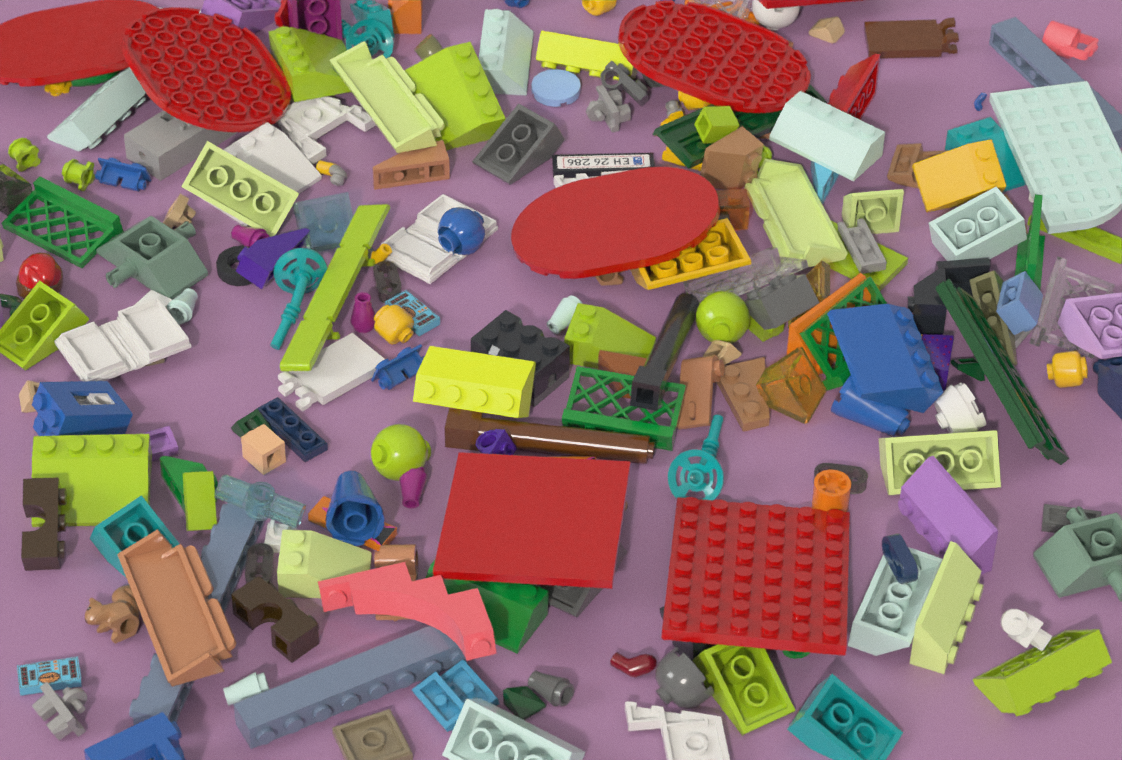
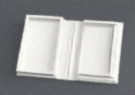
[382,194,498,284]
[54,297,191,381]

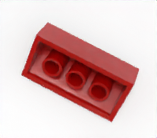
[826,54,880,120]

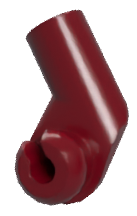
[610,652,657,678]

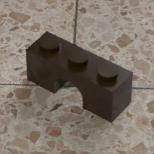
[21,477,67,571]
[231,576,319,663]

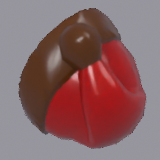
[16,252,63,299]

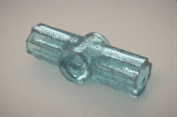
[214,474,306,528]

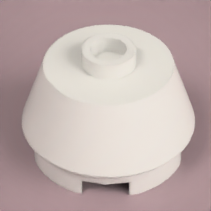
[934,383,986,433]

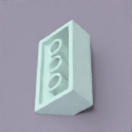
[479,9,533,95]
[47,67,146,152]
[769,91,885,181]
[848,547,943,656]
[443,698,585,760]

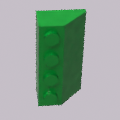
[426,560,548,654]

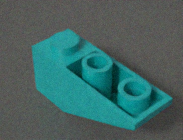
[350,0,394,41]

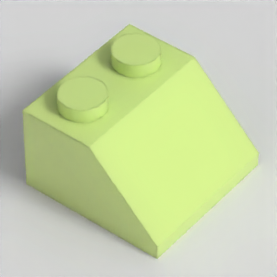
[842,189,904,234]

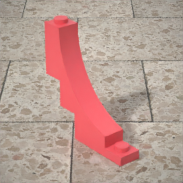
[318,562,497,661]

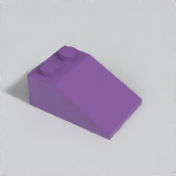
[201,0,281,34]

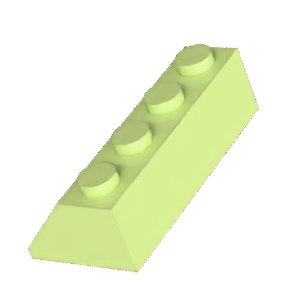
[181,141,299,237]
[879,430,1001,495]
[910,541,984,674]

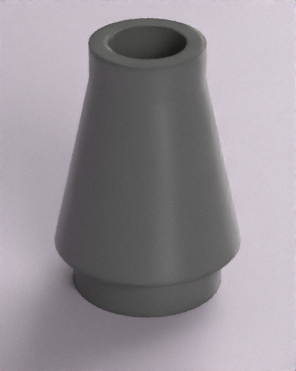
[528,671,574,707]

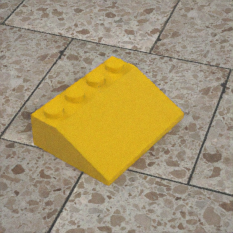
[630,218,751,290]

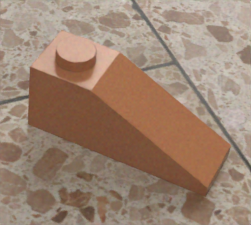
[373,140,450,190]

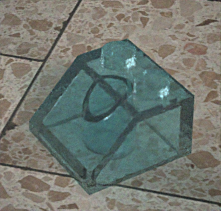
[293,192,353,252]

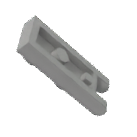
[837,218,886,274]

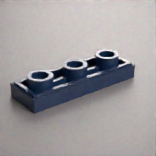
[255,397,328,462]

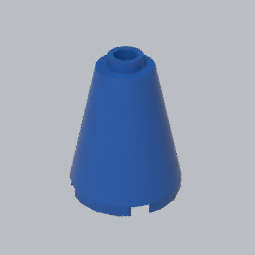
[831,375,911,437]
[326,471,385,546]

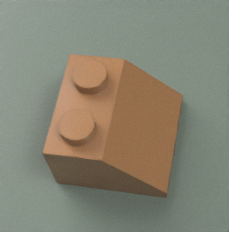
[700,126,764,191]

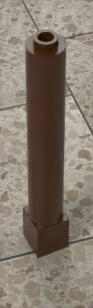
[444,408,655,464]

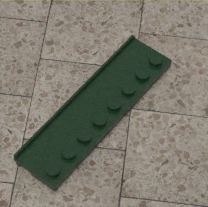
[653,84,827,169]
[936,279,1070,465]

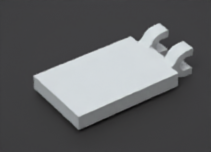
[278,333,384,411]

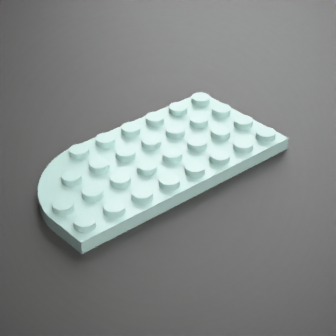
[989,81,1122,234]

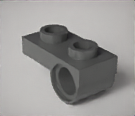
[600,60,649,107]

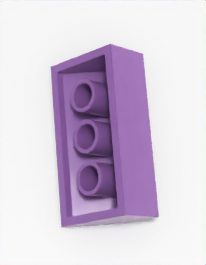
[898,456,998,575]

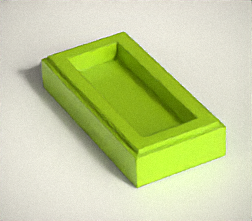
[183,471,217,531]

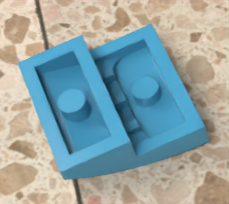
[412,659,500,732]

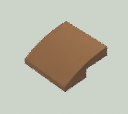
[887,143,948,189]

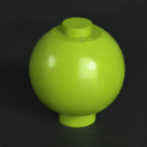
[696,291,750,344]
[371,424,431,481]

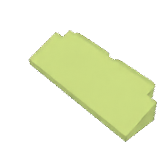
[330,41,445,153]
[744,159,848,269]

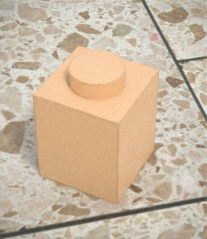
[241,424,286,475]

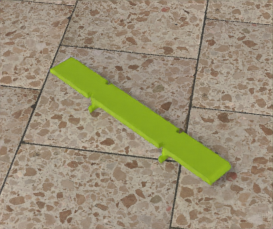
[280,204,391,371]

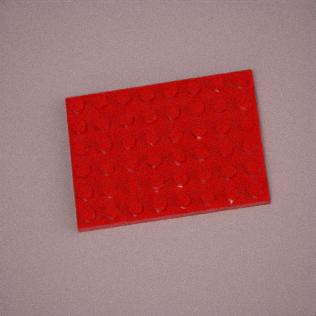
[661,497,850,656]

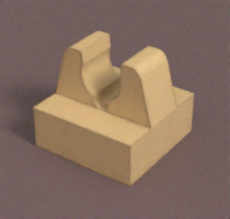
[163,193,196,229]

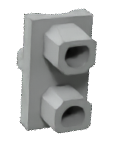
[586,85,631,132]
[32,682,87,740]

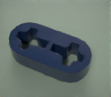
[882,533,918,584]

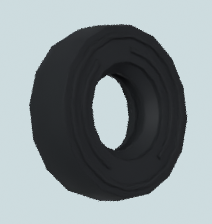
[216,246,252,286]

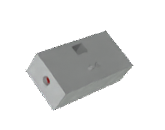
[124,110,236,181]

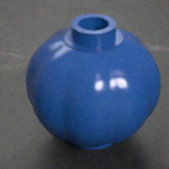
[437,207,485,255]

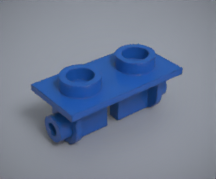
[95,158,152,192]
[371,344,425,390]

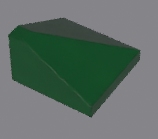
[950,357,985,381]
[231,409,273,438]
[503,686,546,720]

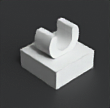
[264,520,297,553]

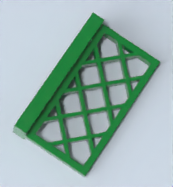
[1,176,123,269]
[1014,194,1045,291]
[799,277,887,391]
[562,366,686,451]

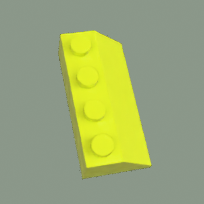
[536,31,638,81]
[413,346,536,418]

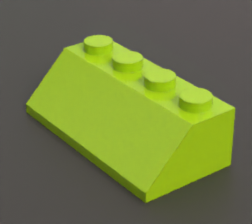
[972,629,1112,716]

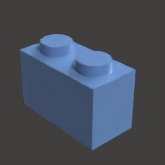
[996,271,1043,335]

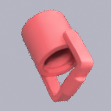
[1042,20,1099,60]

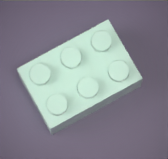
[929,187,1027,261]

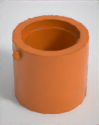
[812,469,851,512]

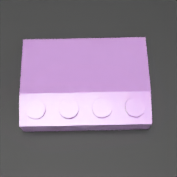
[1058,292,1122,359]

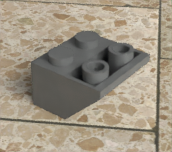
[743,273,819,330]

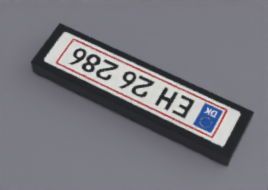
[552,153,655,178]

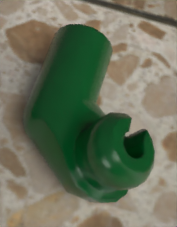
[0,293,23,316]

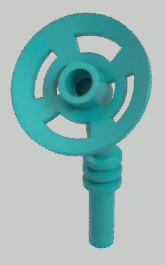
[341,19,393,58]
[270,248,327,350]
[668,415,724,500]

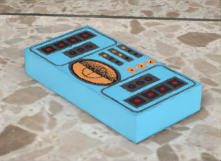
[385,290,440,336]
[17,657,82,696]

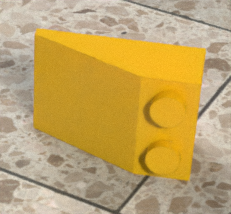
[912,139,1006,213]

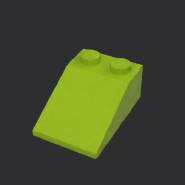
[0,281,89,371]
[564,303,656,369]
[692,645,796,735]

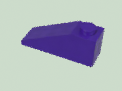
[236,228,310,289]

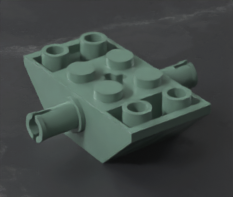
[96,216,208,299]
[1033,506,1122,602]

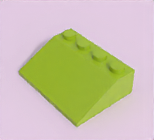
[268,27,351,102]
[404,42,506,150]
[32,434,152,527]

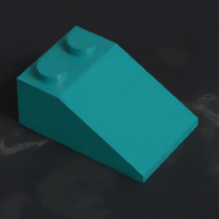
[945,117,1026,193]
[89,495,180,577]
[787,674,903,760]

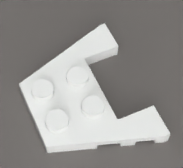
[277,96,376,165]
[625,701,730,760]

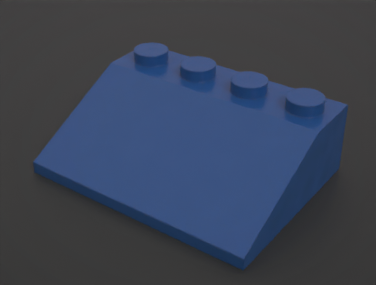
[827,304,944,413]

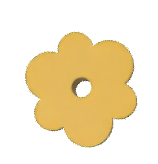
[44,81,72,96]

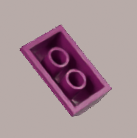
[288,0,342,40]

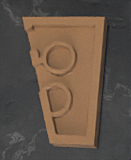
[716,357,770,432]

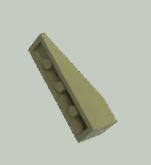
[970,271,1017,366]

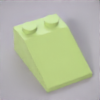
[277,530,372,598]

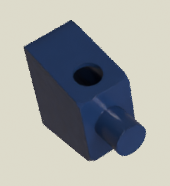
[1093,356,1122,420]

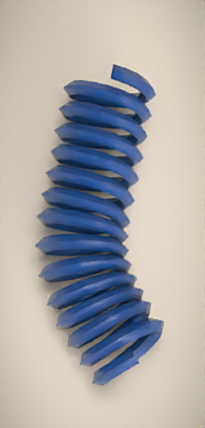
[974,92,987,111]

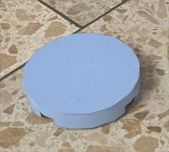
[531,69,581,107]

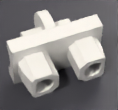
[1001,609,1052,651]

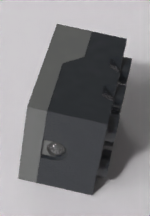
[471,310,570,407]

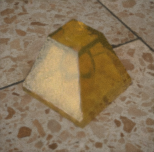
[756,347,827,424]

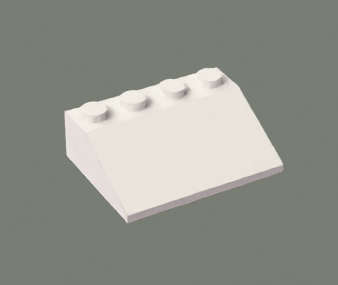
[201,122,322,227]

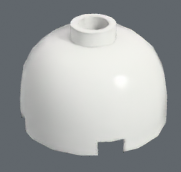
[752,0,800,30]

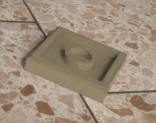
[332,709,413,760]

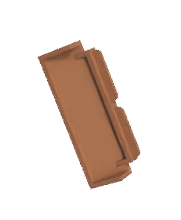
[117,529,236,687]

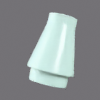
[167,288,198,324]
[547,295,583,334]
[223,672,269,706]

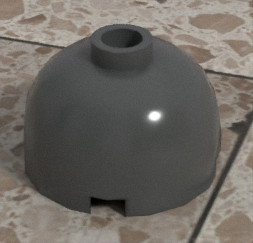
[655,647,714,709]

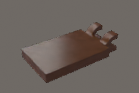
[864,18,959,59]

